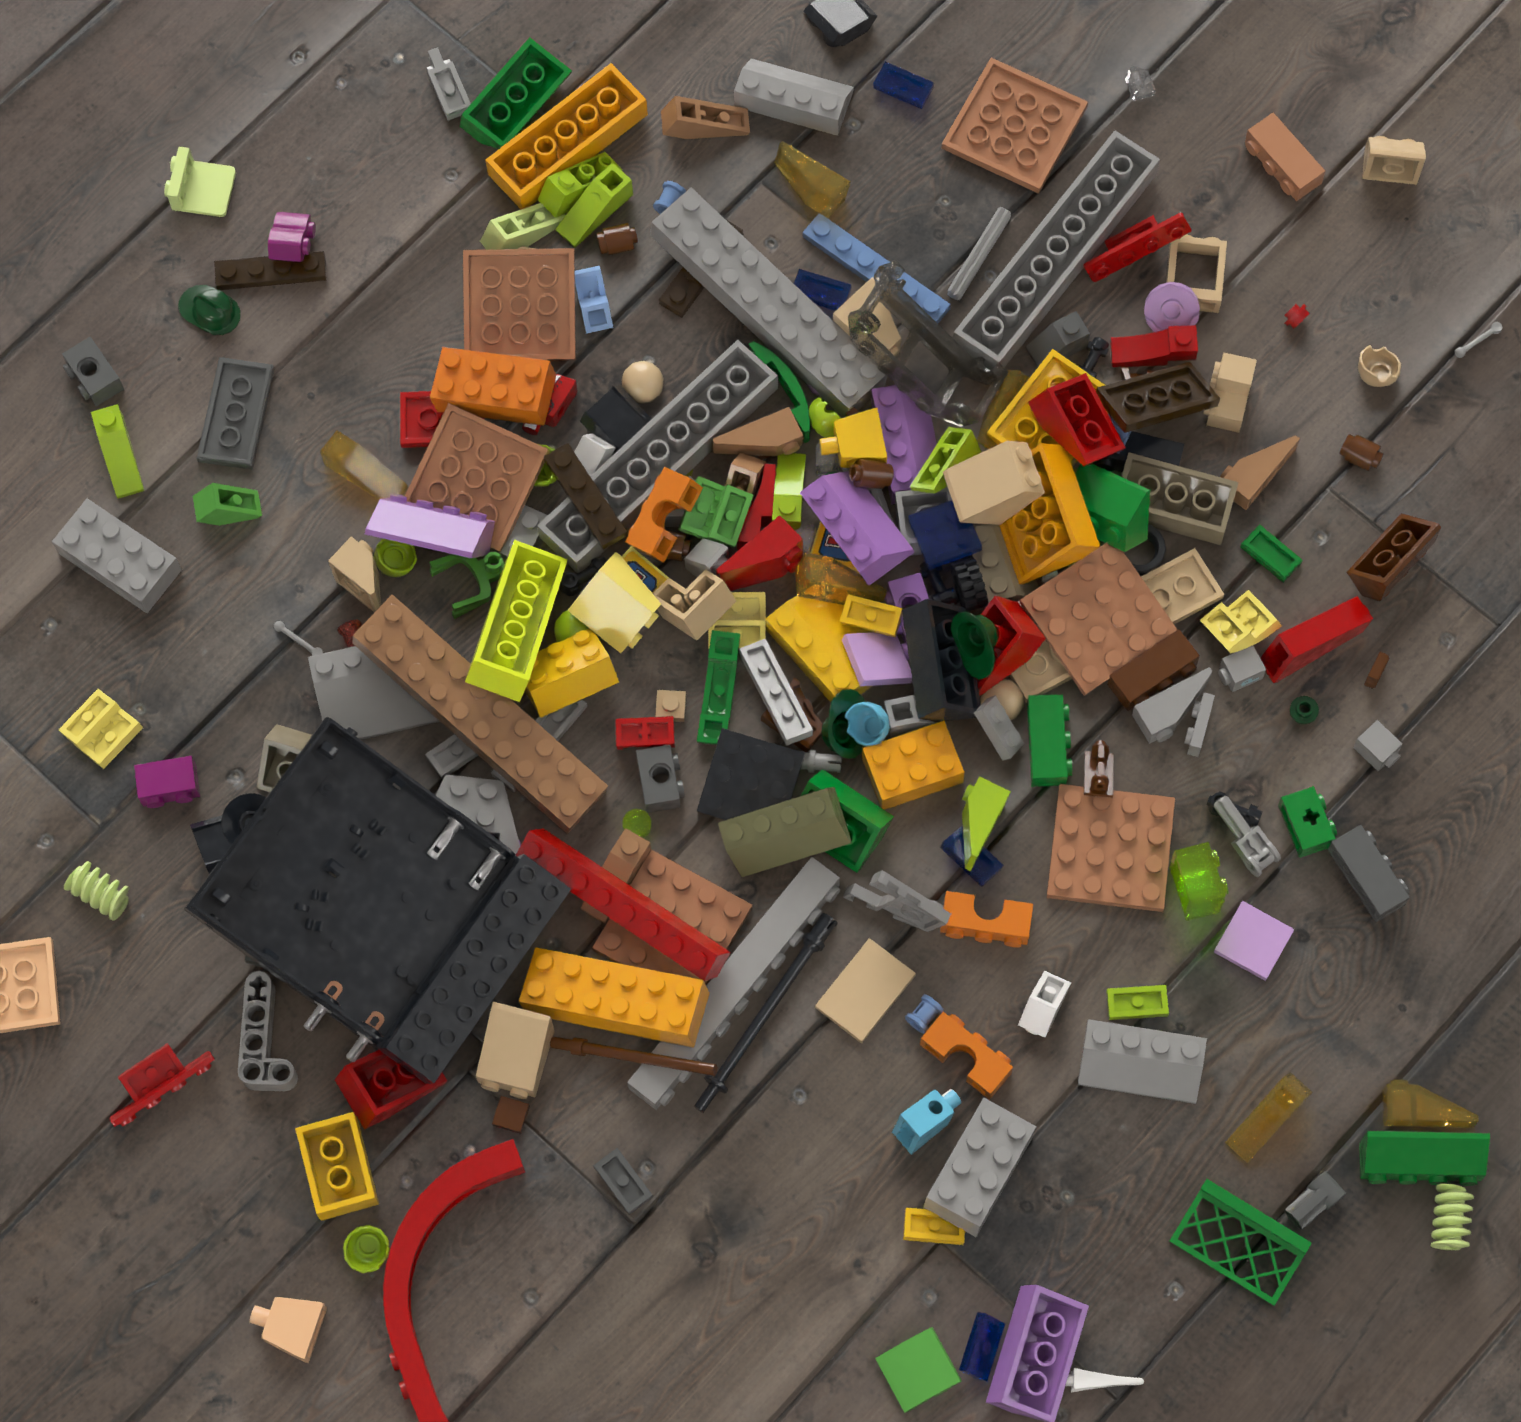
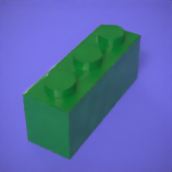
[1027,694,1072,787]

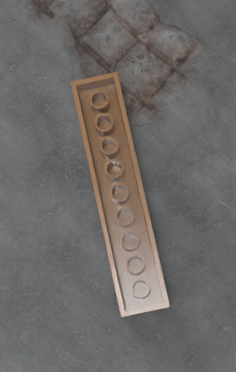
[353,594,608,835]

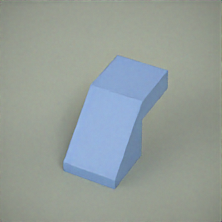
[575,266,613,333]

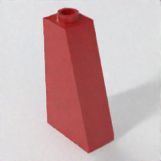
[1260,596,1373,684]

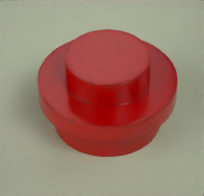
[1284,304,1310,329]

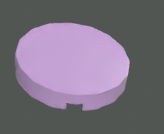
[1144,282,1200,332]

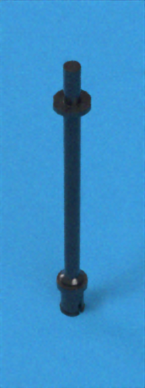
[694,913,838,1113]

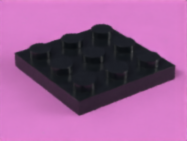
[697,728,806,820]

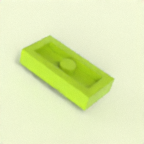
[1106,985,1169,1020]

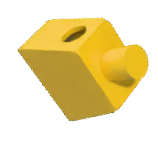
[819,407,887,468]

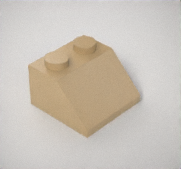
[1362,136,1426,185]
[328,537,381,613]

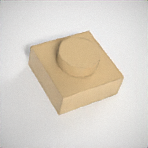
[655,690,686,722]

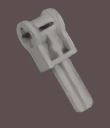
[1214,796,1281,877]

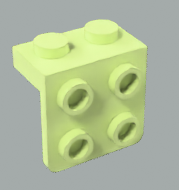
[164,147,236,217]

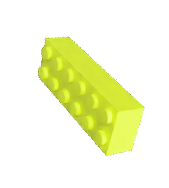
[465,540,568,702]

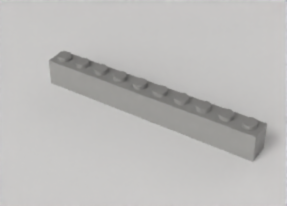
[627,857,841,1110]

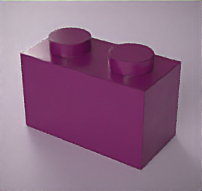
[134,756,200,808]

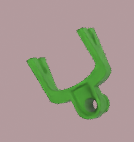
[430,552,504,619]

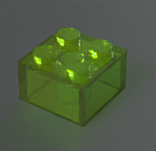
[1169,842,1229,921]

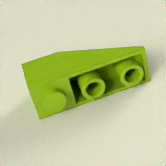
[538,152,623,218]
[556,163,633,248]

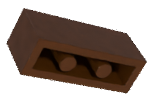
[1107,629,1200,711]

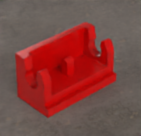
[616,716,675,750]

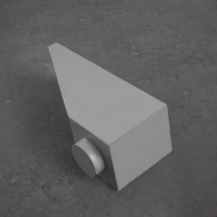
[1132,667,1212,744]

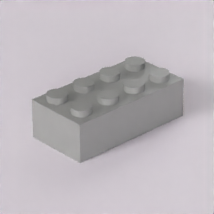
[52,498,182,613]
[923,1098,1037,1237]

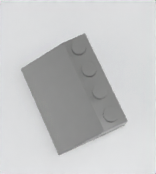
[308,646,440,740]

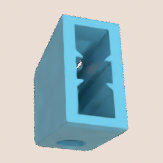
[892,1089,961,1155]

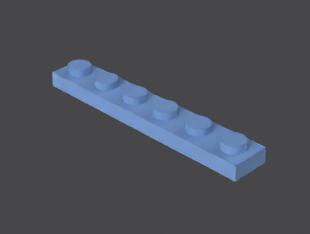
[803,213,951,329]

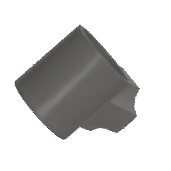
[1284,1171,1347,1230]

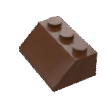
[1347,513,1441,601]

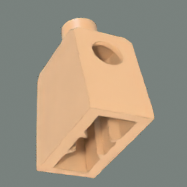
[250,1297,327,1363]

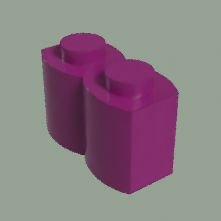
[268,212,316,262]

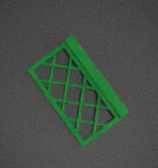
[1169,1179,1312,1306]

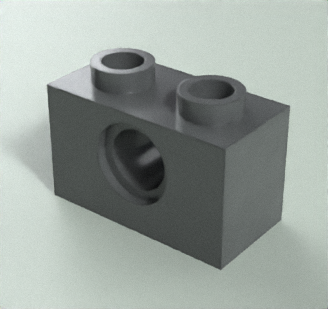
[62,336,124,406]
[636,745,685,813]

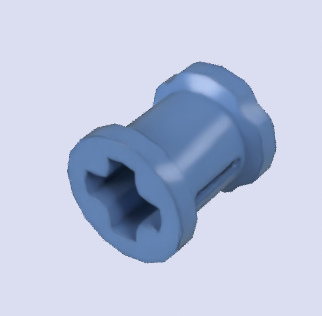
[653,181,686,214]
[905,994,944,1034]

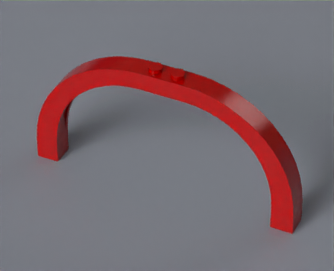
[383,1139,525,1422]

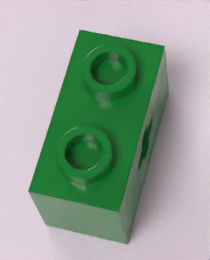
[1278,786,1337,858]

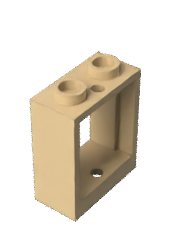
[1166,234,1227,313]

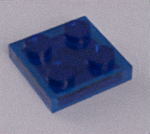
[908,500,982,569]

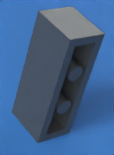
[1328,825,1410,922]

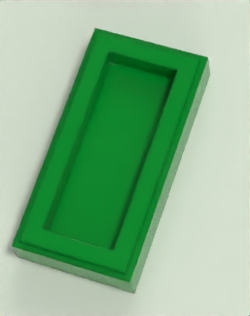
[1240,524,1303,583]

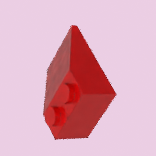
[1028,373,1126,466]
[716,515,803,591]
[977,596,1046,696]
[335,1050,448,1130]

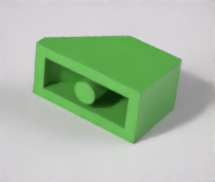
[193,483,262,526]

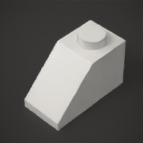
[1018,971,1071,1037]

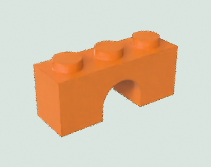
[625,467,703,563]
[940,891,1033,947]
[920,1011,1013,1100]

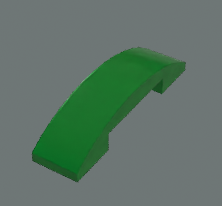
[748,341,810,443]
[697,630,740,745]

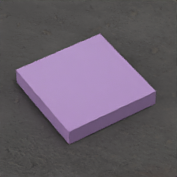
[842,632,912,686]
[1214,901,1294,981]

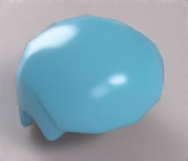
[845,702,890,747]

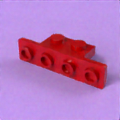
[1083,213,1192,282]
[109,1043,215,1127]

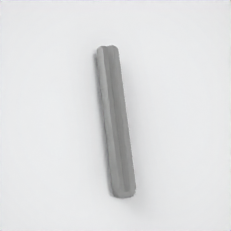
[947,207,1011,301]

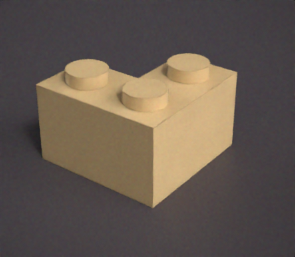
[1203,352,1257,433]
[653,569,736,641]

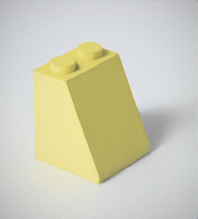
[567,552,661,653]

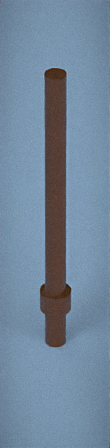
[550,1036,718,1076]

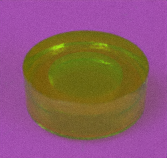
[622,809,652,838]

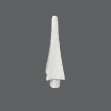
[1065,1368,1144,1392]

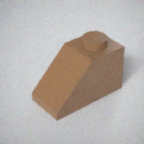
[725,452,766,510]

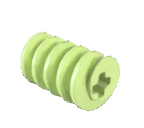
[64,861,129,921]
[1430,1184,1474,1250]

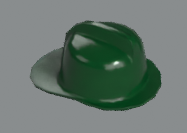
[178,285,240,335]
[951,612,998,679]
[821,689,865,759]

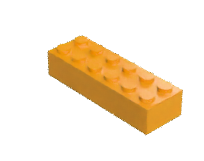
[485,63,648,209]
[519,947,710,1048]

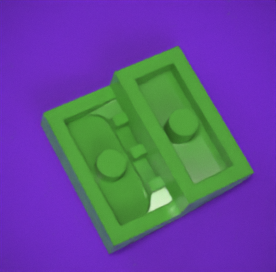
[678,476,753,548]
[875,1327,962,1413]

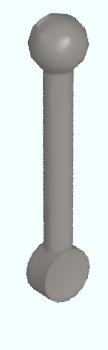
[1455,322,1503,358]
[274,621,323,656]

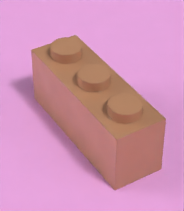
[1245,113,1325,201]

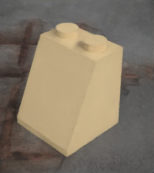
[833,277,901,375]
[943,441,1045,525]
[476,1002,555,1099]

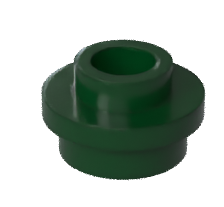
[1289,696,1319,724]

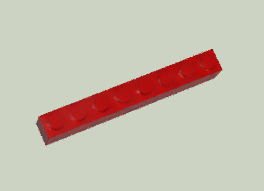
[516,828,731,981]

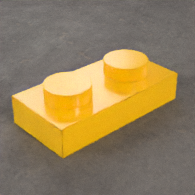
[840,594,903,638]
[903,1208,965,1245]

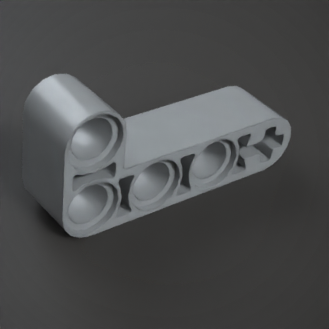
[238,971,298,1091]

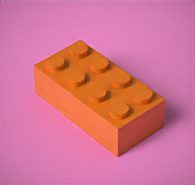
[430,347,556,426]

